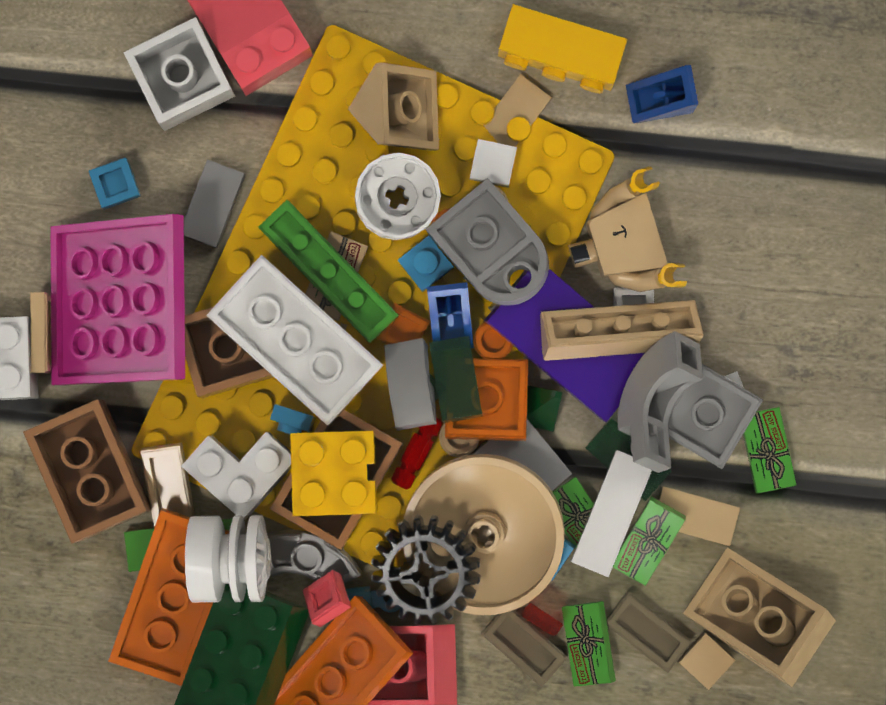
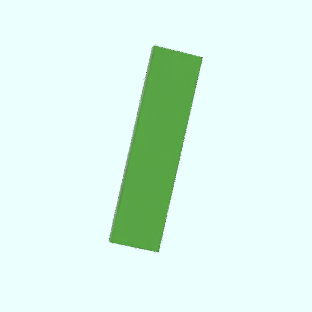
[258,200,399,344]

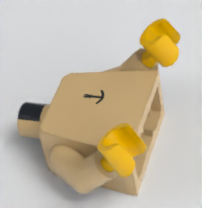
[568,166,687,292]

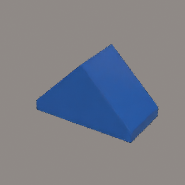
[626,65,699,123]
[427,282,474,353]

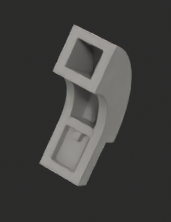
[618,331,703,473]

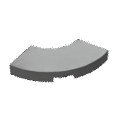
[267,530,362,584]

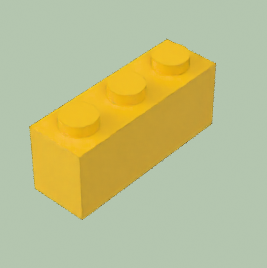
[498,4,627,94]

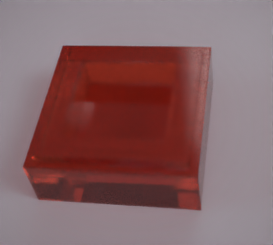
[521,601,563,636]

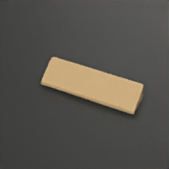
[540,300,704,361]

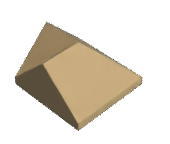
[348,62,439,151]

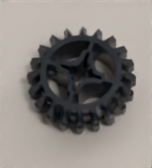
[371,515,481,625]

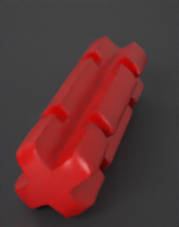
[391,417,442,490]

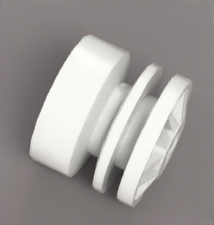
[355,152,441,240]
[185,515,271,603]

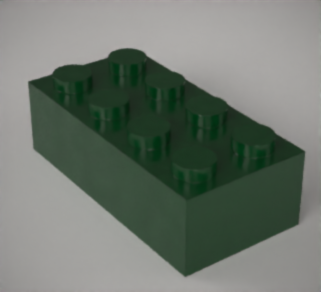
[174,584,309,705]

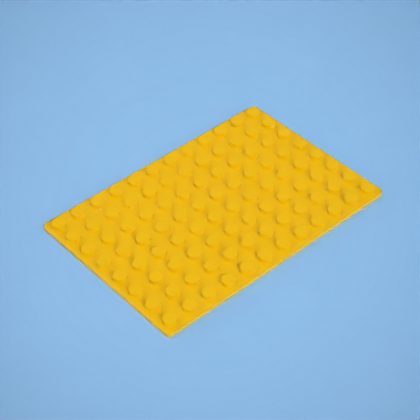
[131,25,614,567]

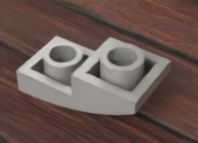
[384,338,437,431]

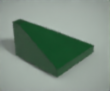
[527,386,563,432]

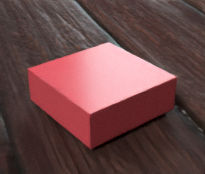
[302,570,351,627]

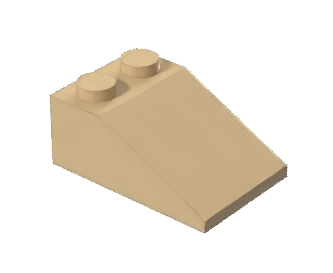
[683,547,836,687]

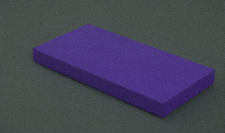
[484,269,645,422]

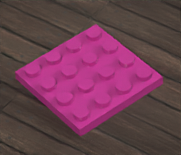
[50,214,185,386]

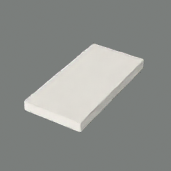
[206,255,383,426]

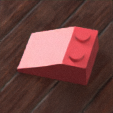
[187,0,313,96]
[368,624,457,705]

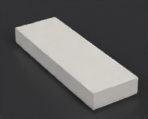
[571,450,652,577]

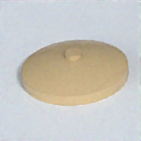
[403,454,565,615]

